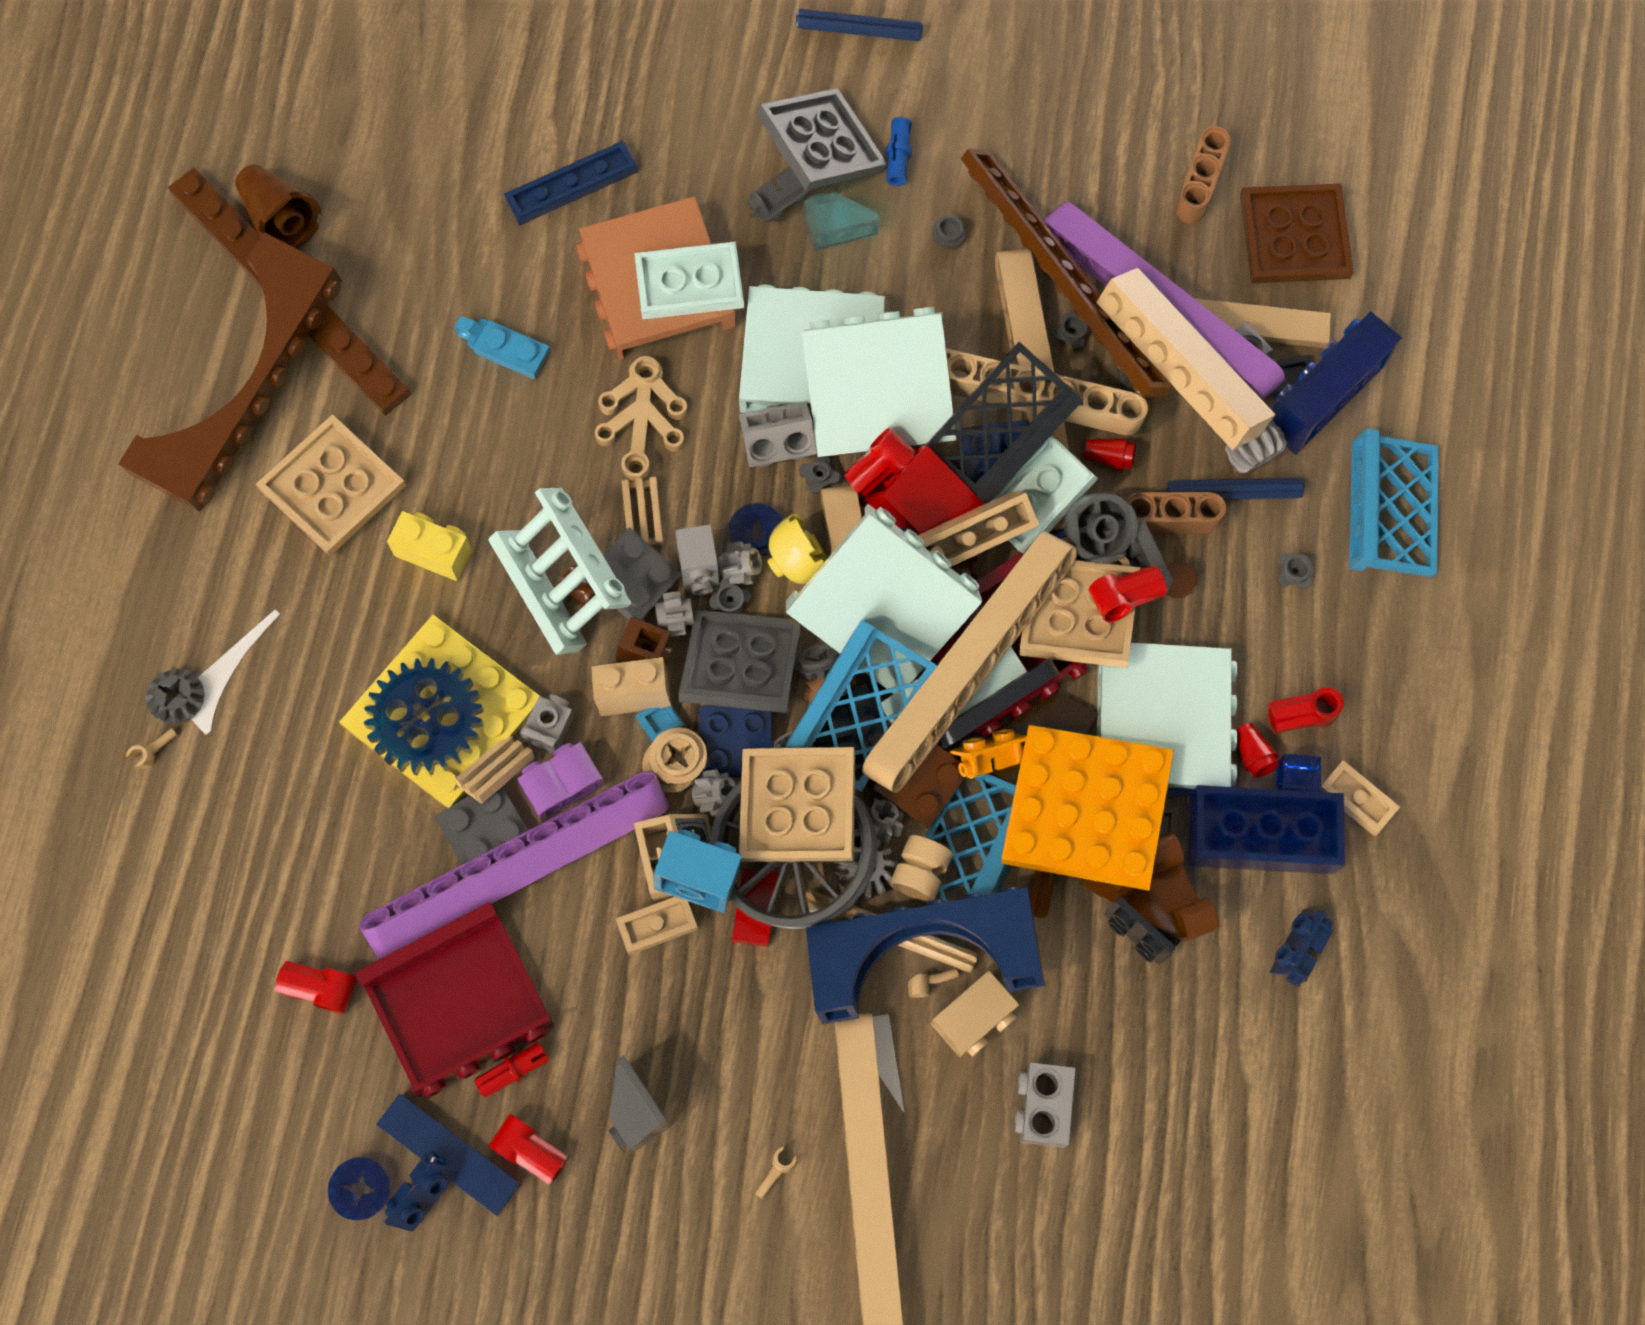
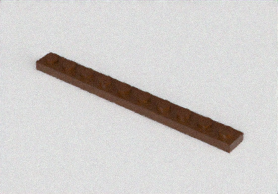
[961,149,1173,397]
[168,167,411,416]

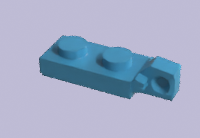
[454,316,551,379]

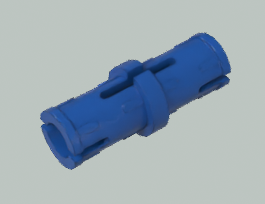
[886,117,912,186]

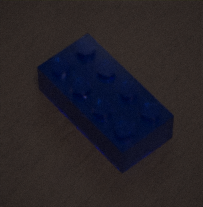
[1271,311,1402,455]
[1189,785,1345,874]

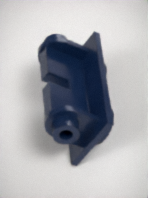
[1269,910,1333,987]
[384,1151,458,1232]

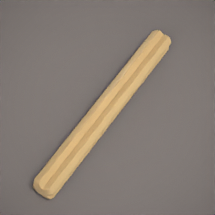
[806,889,977,972]

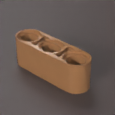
[1176,126,1231,224]
[1126,492,1226,534]

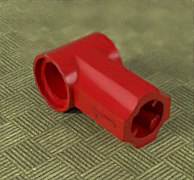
[844,427,916,496]
[1088,565,1167,622]
[1267,687,1344,734]
[275,960,357,1014]
[487,1113,569,1185]

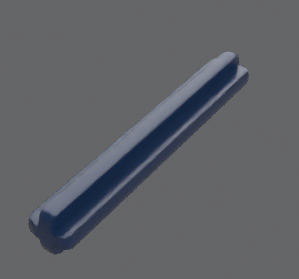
[796,9,923,41]
[1166,478,1304,500]

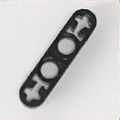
[939,658,1060,749]

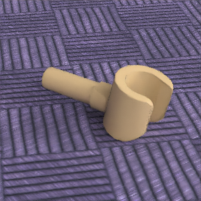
[126,728,177,769]
[908,969,959,998]
[755,1147,796,1199]

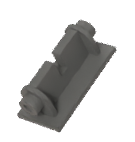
[747,166,811,222]

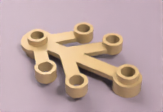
[595,356,688,481]

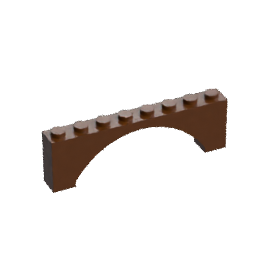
[118,232,342,512]

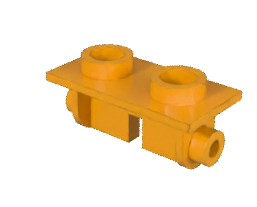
[950,729,1029,779]

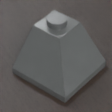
[608,1055,670,1153]

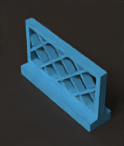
[1349,428,1438,578]
[785,620,937,792]
[915,774,1016,904]

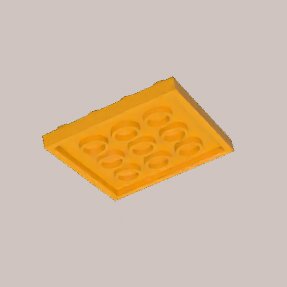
[1001,725,1174,891]

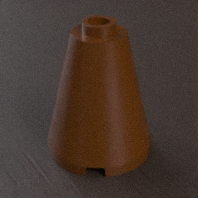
[235,164,321,249]

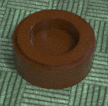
[1166,561,1197,598]

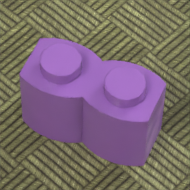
[518,743,604,821]

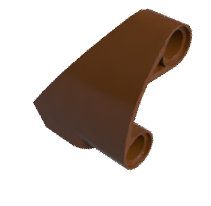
[1079,832,1220,941]

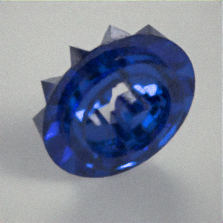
[729,503,782,557]
[328,1157,390,1220]

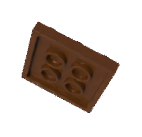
[1240,183,1354,283]

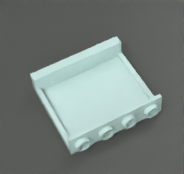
[739,284,885,418]
[802,307,957,457]
[786,504,982,694]
[1096,643,1237,796]

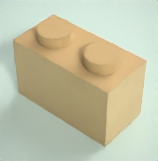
[591,657,671,716]
[931,971,1019,1058]

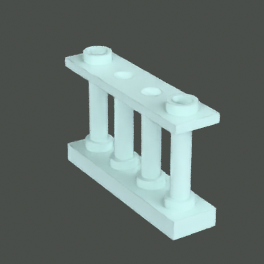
[488,488,631,655]

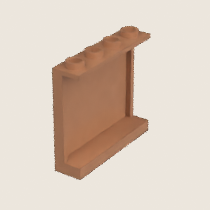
[575,196,735,361]

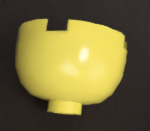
[767,512,828,585]

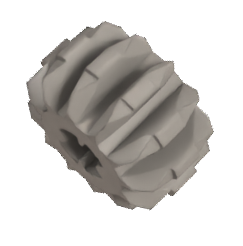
[1225,420,1287,473]
[834,837,897,900]

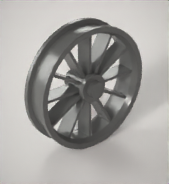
[710,782,877,929]

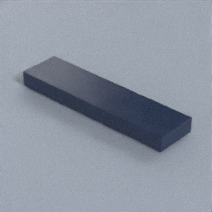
[504,141,638,226]
[376,1093,521,1216]

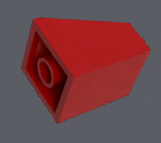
[859,445,984,535]

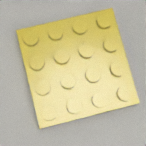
[339,615,541,808]

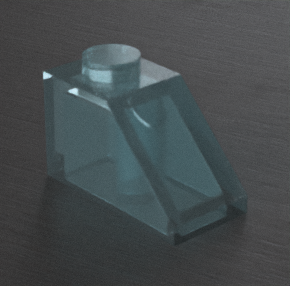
[803,192,879,251]

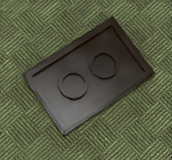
[987,692,1098,785]

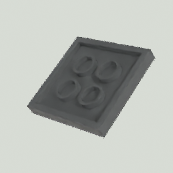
[756,88,887,190]
[679,610,802,713]

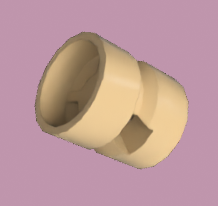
[889,835,953,903]

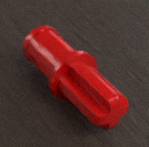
[474,1041,550,1098]

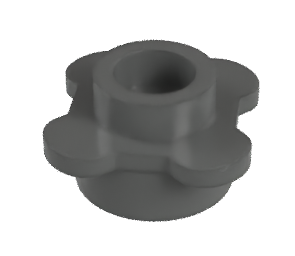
[1053,312,1092,350]
[799,456,840,494]
[1277,553,1313,589]
[709,578,751,614]

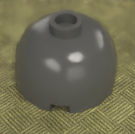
[1064,492,1138,564]

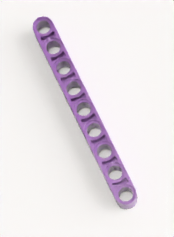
[1043,202,1285,401]
[359,771,669,958]

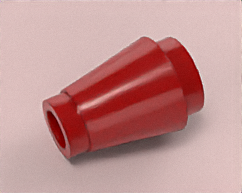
[1084,438,1136,472]
[1236,723,1279,778]

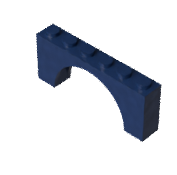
[806,887,1045,1024]

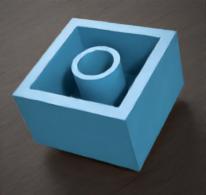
[654,830,742,914]

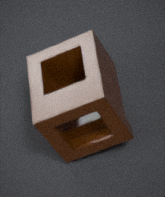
[616,617,674,666]

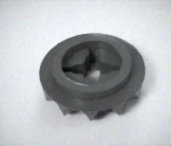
[795,642,840,681]
[144,667,205,723]

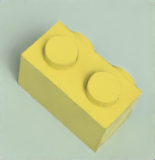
[387,511,472,582]

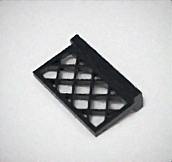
[924,341,1083,504]

